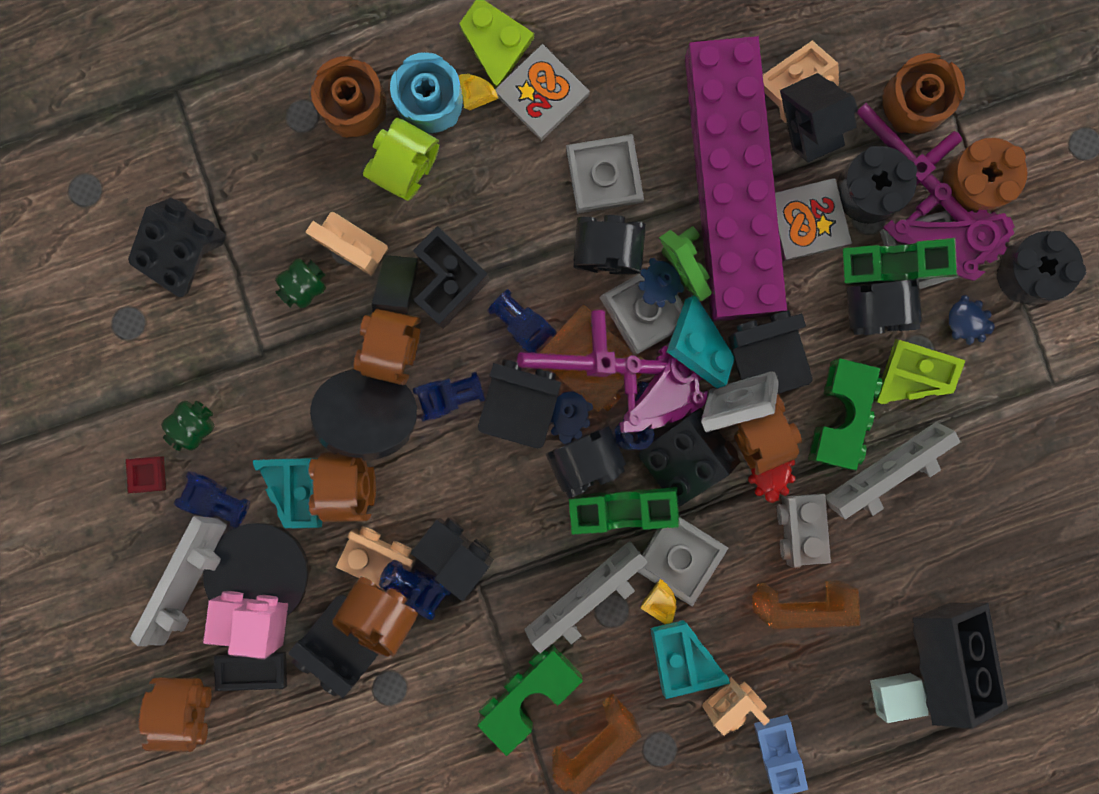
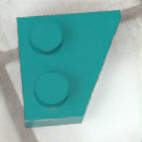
[667,295,735,389]
[253,458,322,528]
[650,620,730,699]

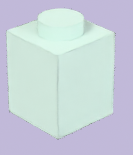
[870,673,929,723]

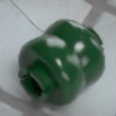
[275,258,326,309]
[161,400,215,451]

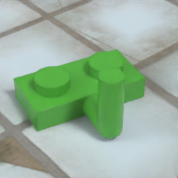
[659,226,712,301]

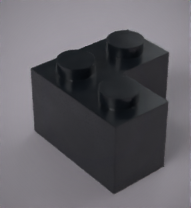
[780,73,858,163]
[413,226,490,329]
[411,517,494,601]

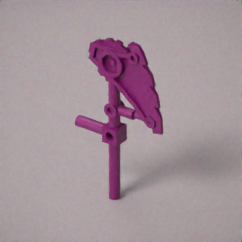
[856,103,1015,281]
[517,310,708,433]

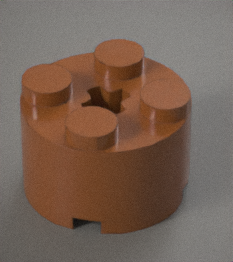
[882,53,965,134]
[311,56,387,138]
[943,138,1027,213]
[353,309,421,385]
[730,393,802,475]
[309,452,376,522]
[332,576,418,657]
[139,677,212,752]

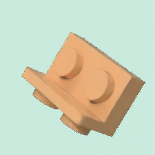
[763,40,839,123]
[305,212,389,276]
[336,526,417,593]
[702,677,770,735]

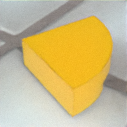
[458,74,499,110]
[640,579,676,624]

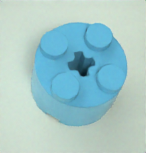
[390,53,463,134]

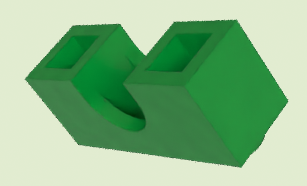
[843,238,957,285]
[808,358,882,470]
[569,487,680,535]
[477,645,583,756]

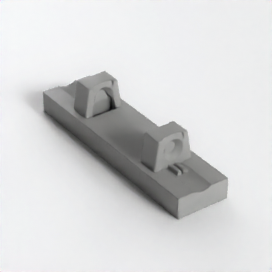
[826,422,960,520]
[130,516,227,646]
[524,541,648,653]

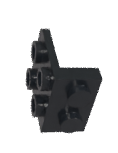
[128,198,227,297]
[728,310,813,393]
[478,359,561,449]
[639,408,741,506]
[288,594,379,698]

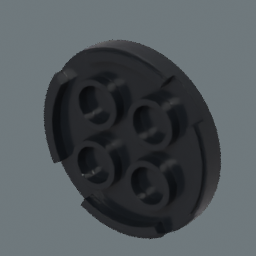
[310,369,417,461]
[203,523,308,616]

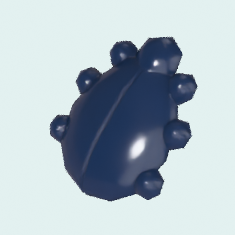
[638,258,684,308]
[949,295,995,345]
[551,391,593,444]

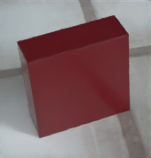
[126,456,166,493]

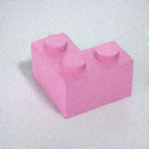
[203,591,288,659]

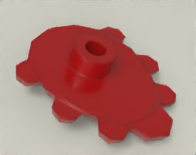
[748,460,796,503]

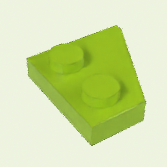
[459,0,534,89]
[874,339,966,404]

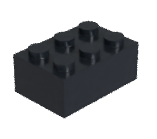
[913,603,1008,729]

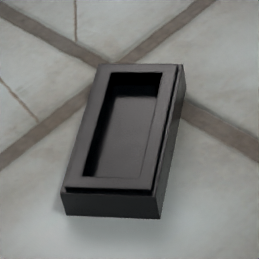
[372,255,418,315]
[214,652,287,691]

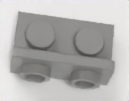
[777,493,831,568]

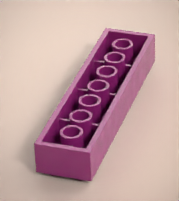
[685,36,787,322]

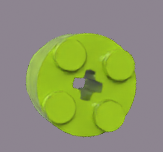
[363,117,440,201]

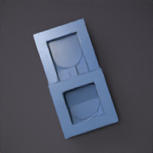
[754,715,808,794]

